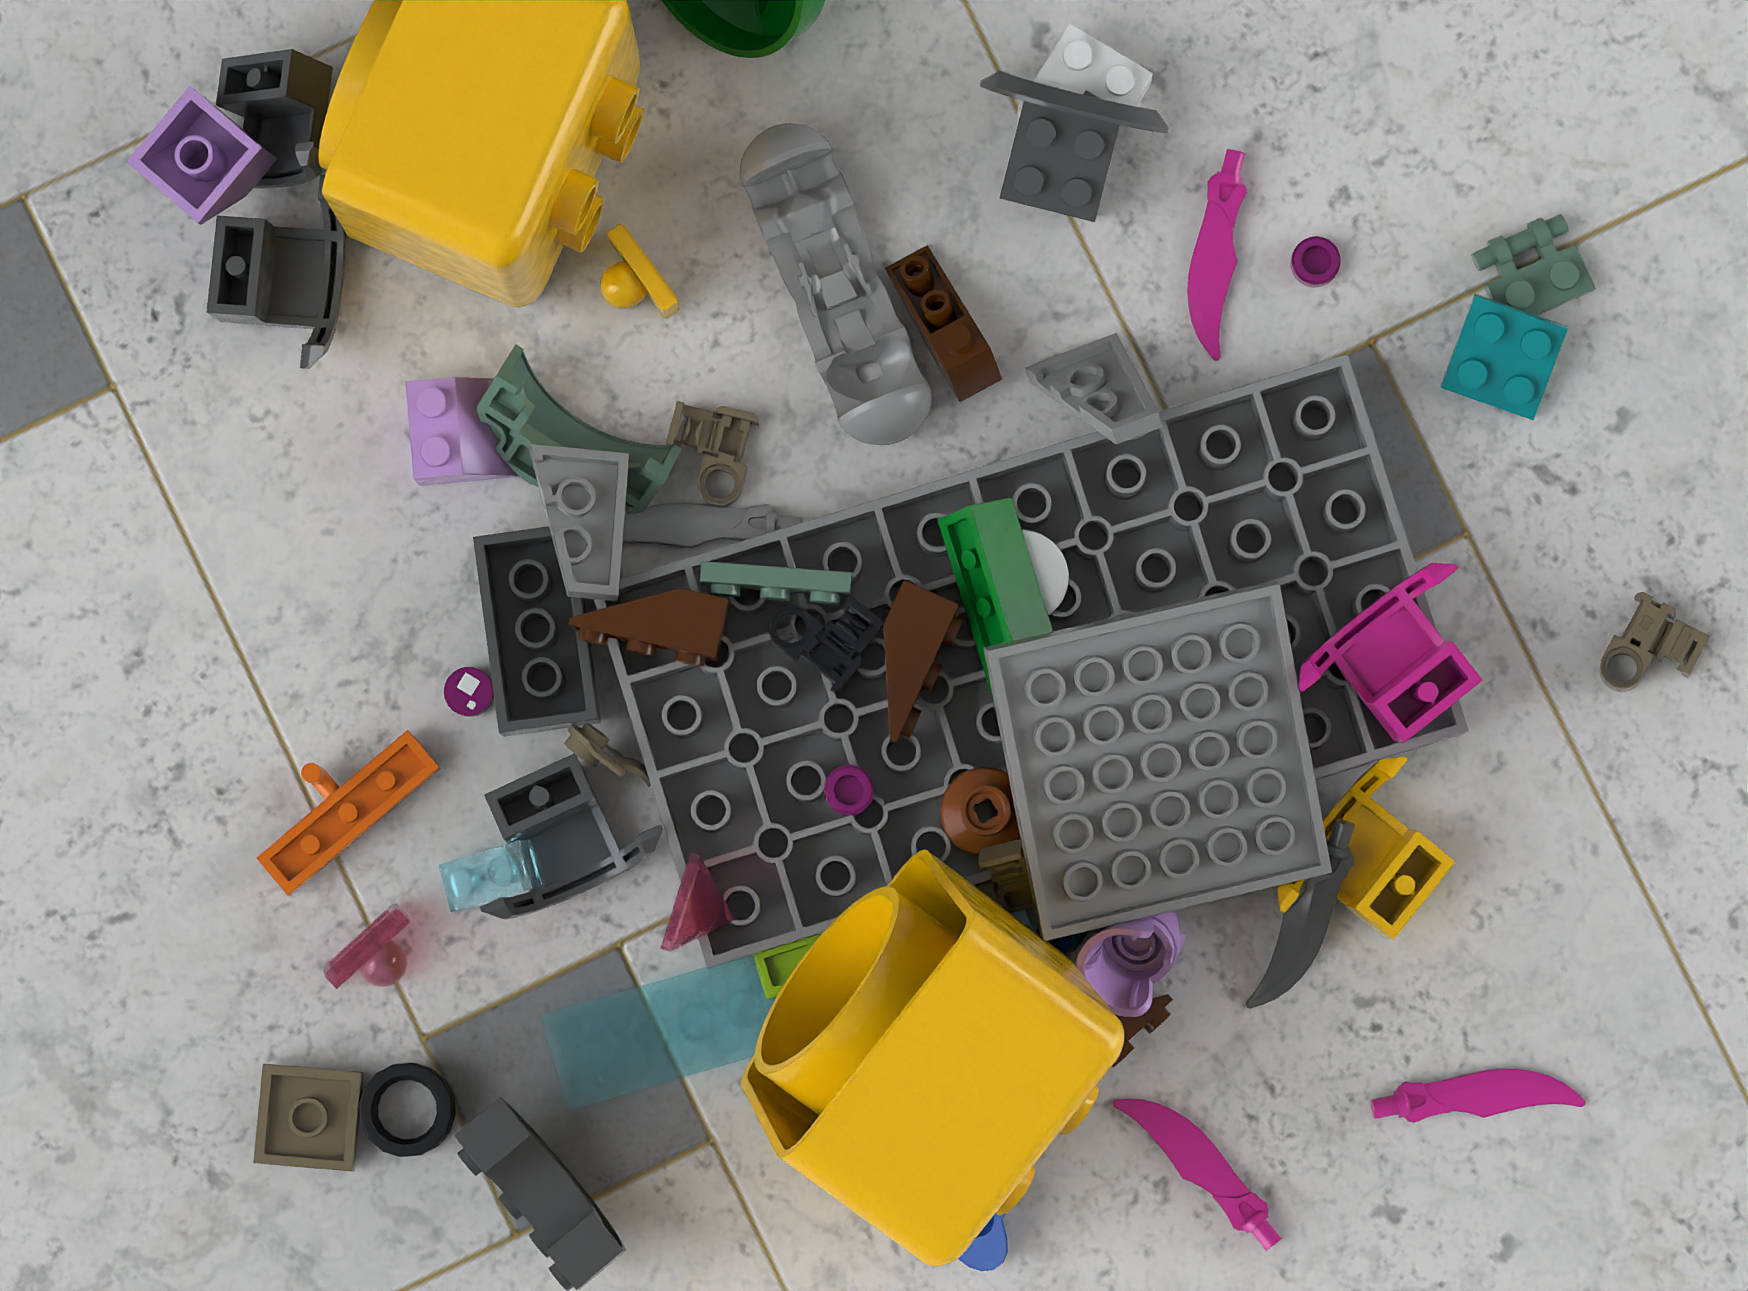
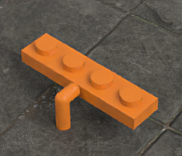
[256,730,441,896]

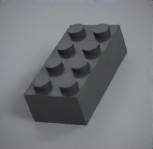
[473,526,601,737]

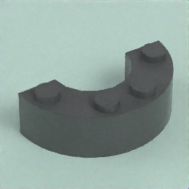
[454,1097,626,1291]

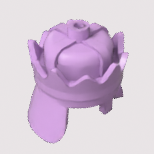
[1076,912,1186,1017]

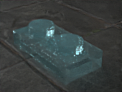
[439,839,542,912]

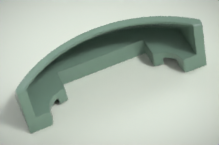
[476,344,682,514]

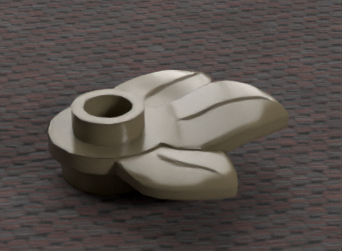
[564,722,651,787]

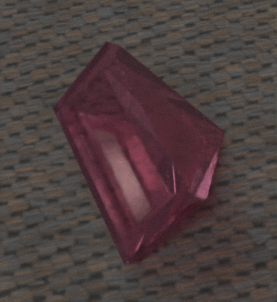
[660,852,735,953]

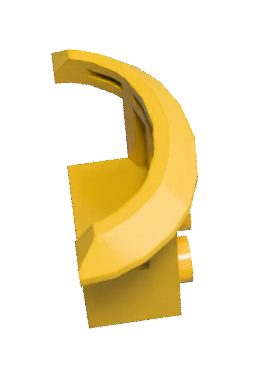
[1277,756,1455,940]

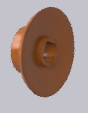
[940,767,1021,856]

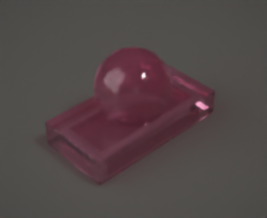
[323,903,410,989]

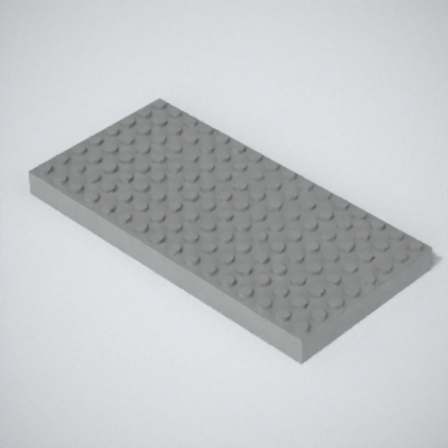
[594,354,1469,969]

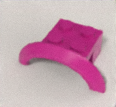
[1298,563,1483,743]

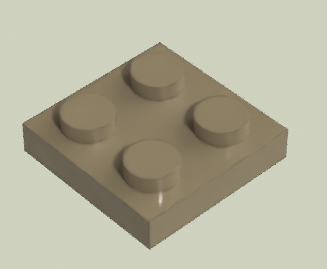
[253,1064,364,1172]

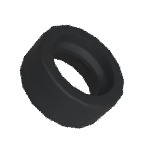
[359,1063,456,1157]

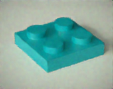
[1441,294,1568,420]

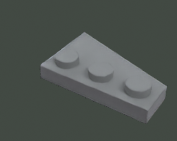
[1025,333,1163,445]
[529,444,629,601]

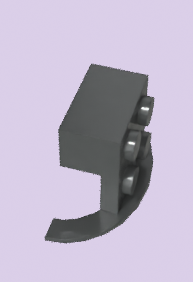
[215,49,333,189]
[980,71,1169,222]
[206,175,346,369]
[480,754,662,920]

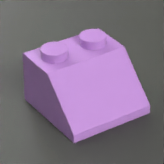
[126,86,278,225]
[405,377,517,486]

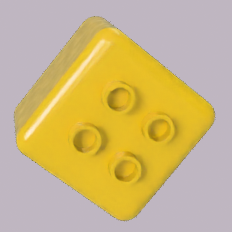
[318,0,645,308]
[741,850,1124,1267]

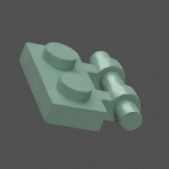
[1471,214,1596,316]

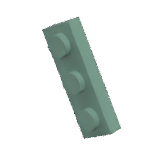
[700,561,852,604]

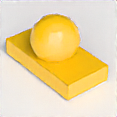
[600,223,680,319]

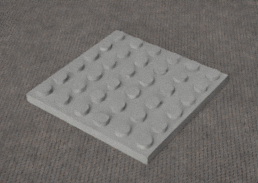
[984,581,1332,941]

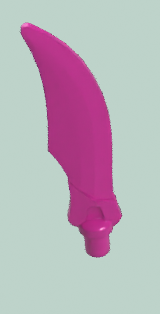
[1187,149,1247,361]
[1370,1069,1585,1123]
[1113,1099,1282,1251]

